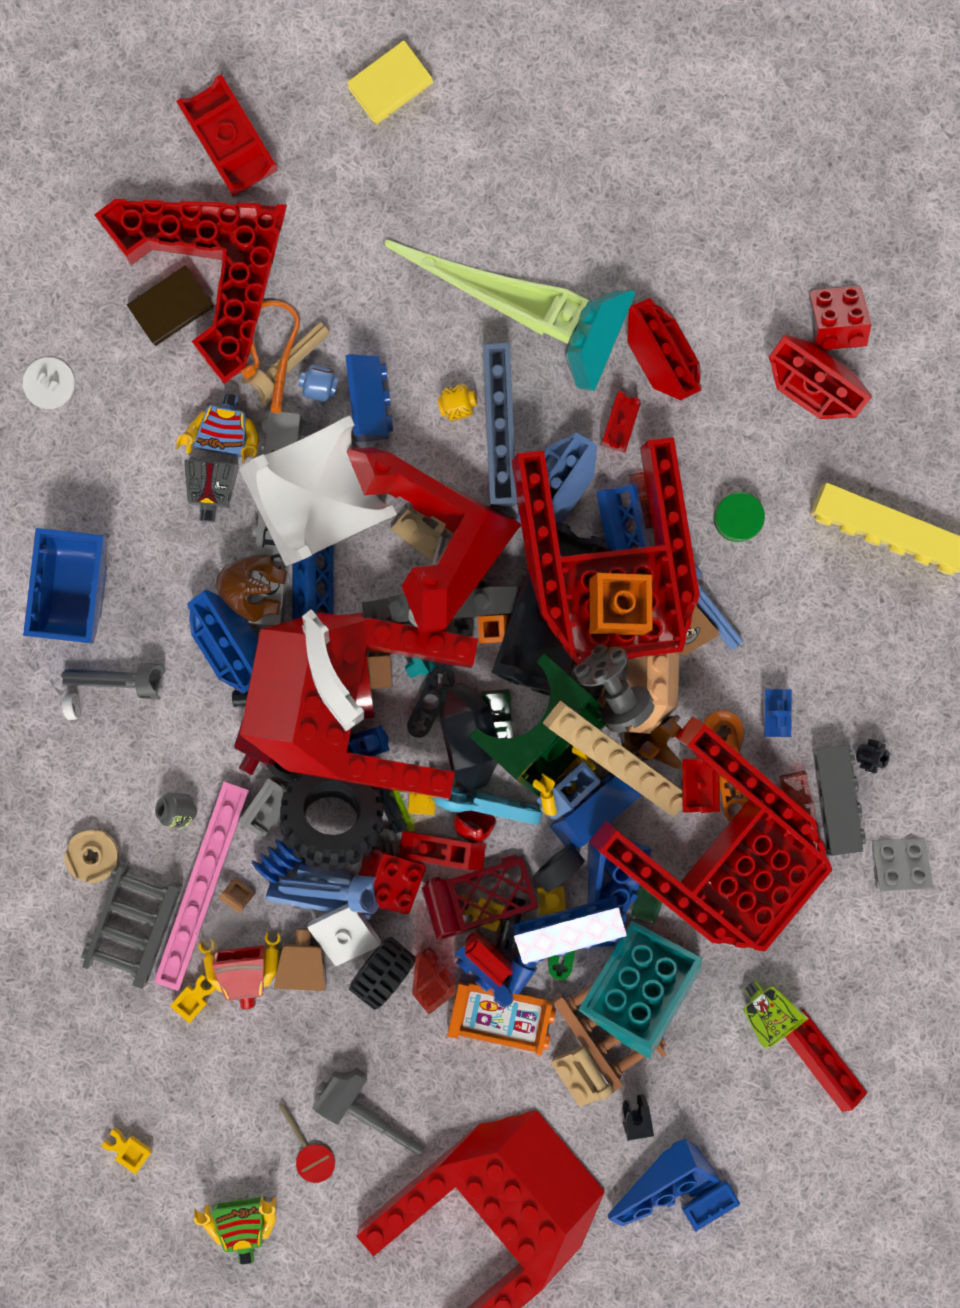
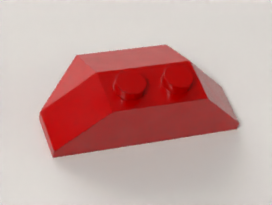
[627,298,702,401]
[769,334,872,419]

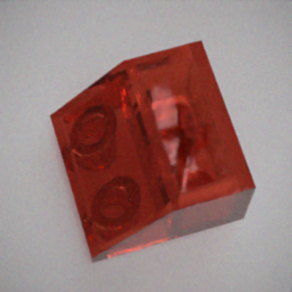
[412,944,456,1015]

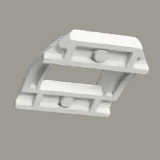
[302,610,364,731]

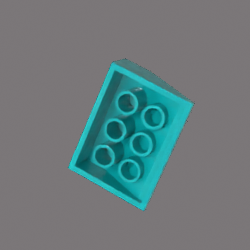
[579,921,702,1059]

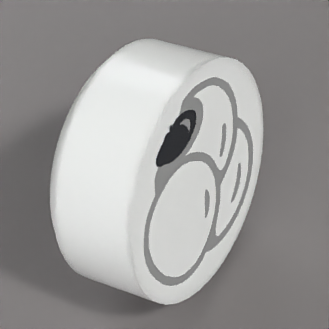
[62,693,82,720]

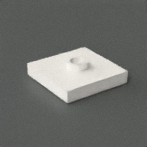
[307,904,381,966]

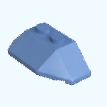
[516,432,598,524]

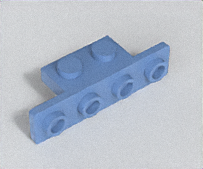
[265,864,371,919]

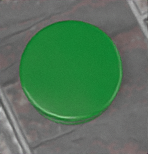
[713,492,765,542]

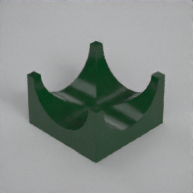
[469,654,605,797]

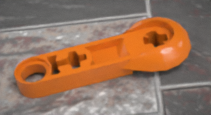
[703,710,747,821]

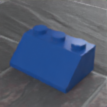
[345,354,393,442]

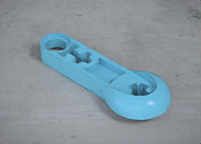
[432,786,543,824]

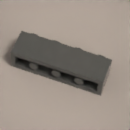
[812,745,866,856]

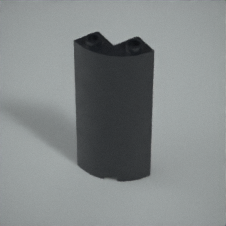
[491,522,614,696]

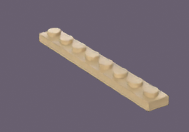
[543,701,683,817]

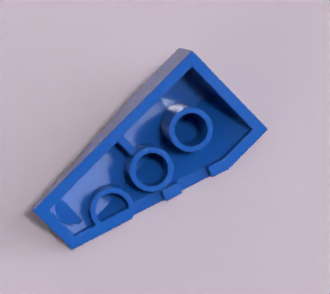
[588,841,651,947]
[607,1139,721,1226]

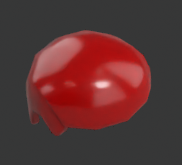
[453,810,497,842]

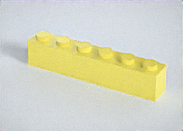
[810,483,960,575]

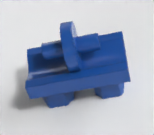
[764,689,792,737]
[347,725,390,757]

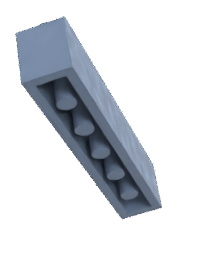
[483,343,517,507]

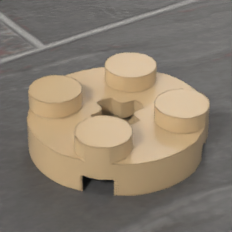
[64,829,119,883]

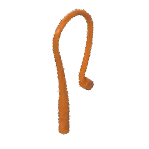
[241,300,300,413]

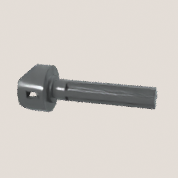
[61,663,165,700]

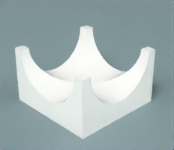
[239,415,397,566]

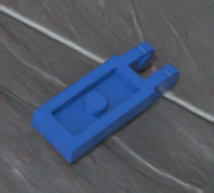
[455,947,514,1008]

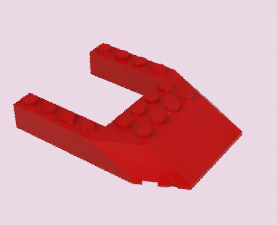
[511,437,700,666]
[240,613,478,800]
[589,716,833,952]
[356,1110,605,1308]

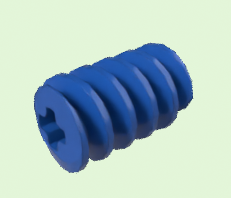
[251,835,303,883]

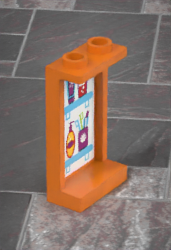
[447,980,556,1056]

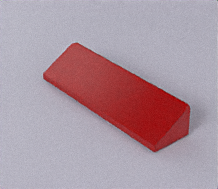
[785,1009,867,1112]

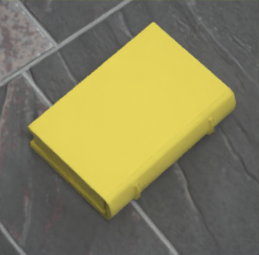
[347,40,433,125]

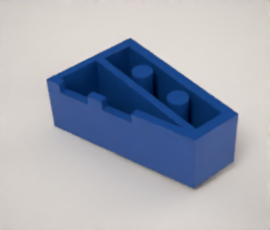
[549,772,642,849]

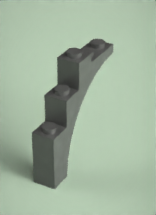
[362,586,522,624]

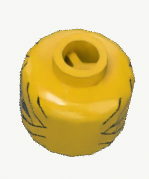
[437,384,478,421]

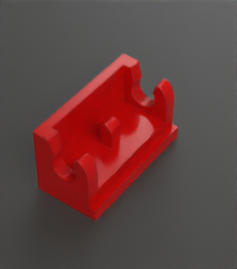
[600,391,641,453]
[682,758,720,813]

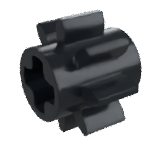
[856,739,890,773]

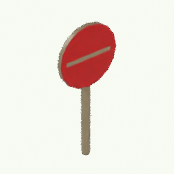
[279,1103,335,1183]

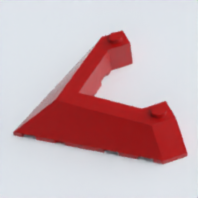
[94,199,287,385]
[347,447,521,633]

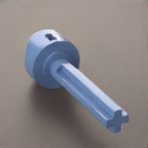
[695,564,743,650]
[279,875,379,914]

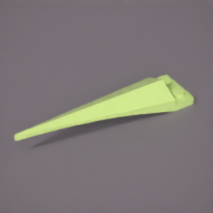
[385,240,589,344]

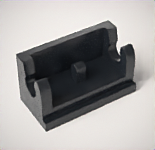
[622,1094,654,1141]

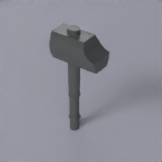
[313,1068,425,1156]

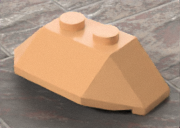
[625,653,679,733]

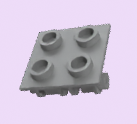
[872,838,934,892]

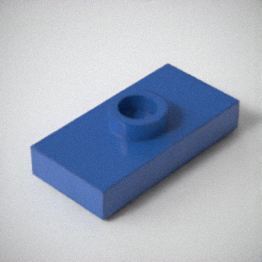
[681,1179,741,1232]

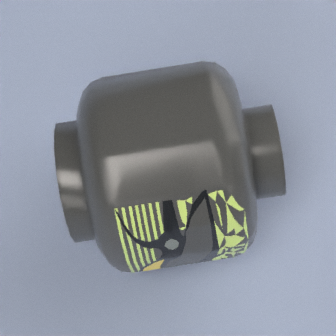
[155,792,197,828]

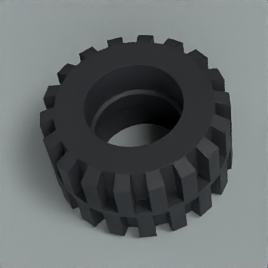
[349,937,416,1010]

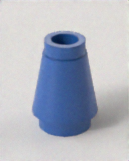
[506,953,537,995]

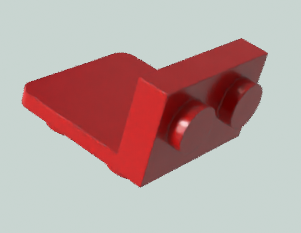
[809,286,872,350]
[358,846,426,915]

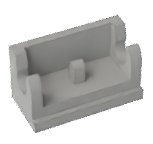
[238,777,287,837]

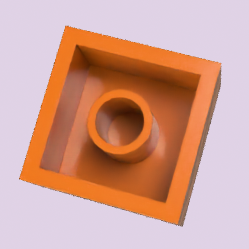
[589,573,652,635]

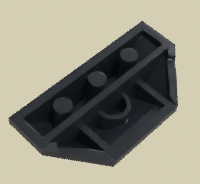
[439,683,498,792]

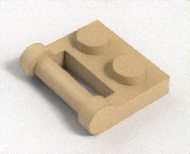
[550,1046,614,1107]

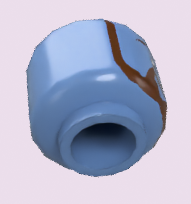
[298,364,338,402]

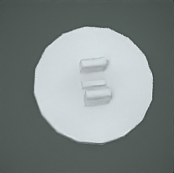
[23,357,75,409]

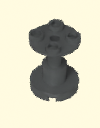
[574,644,655,733]

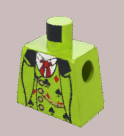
[743,981,808,1049]

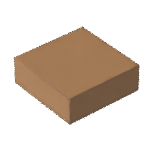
[219,877,256,914]

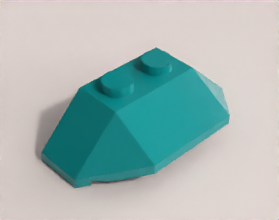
[565,290,636,391]

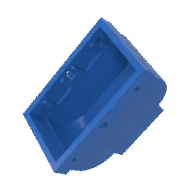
[23,528,107,644]

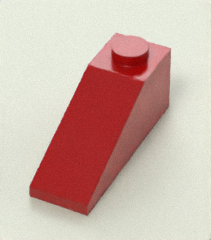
[399,831,486,870]

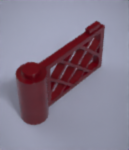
[421,854,538,940]

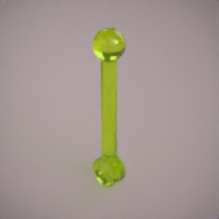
[392,790,415,832]

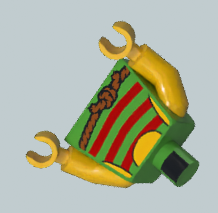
[194,1196,277,1265]

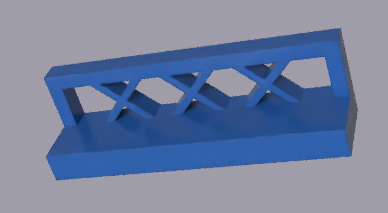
[596,484,649,551]
[292,545,334,620]

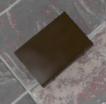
[126,265,214,347]

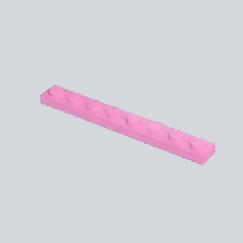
[154,781,250,991]

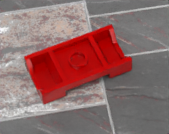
[176,74,278,197]

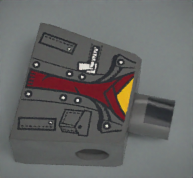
[184,460,239,522]

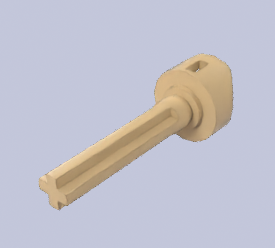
[240,322,330,408]

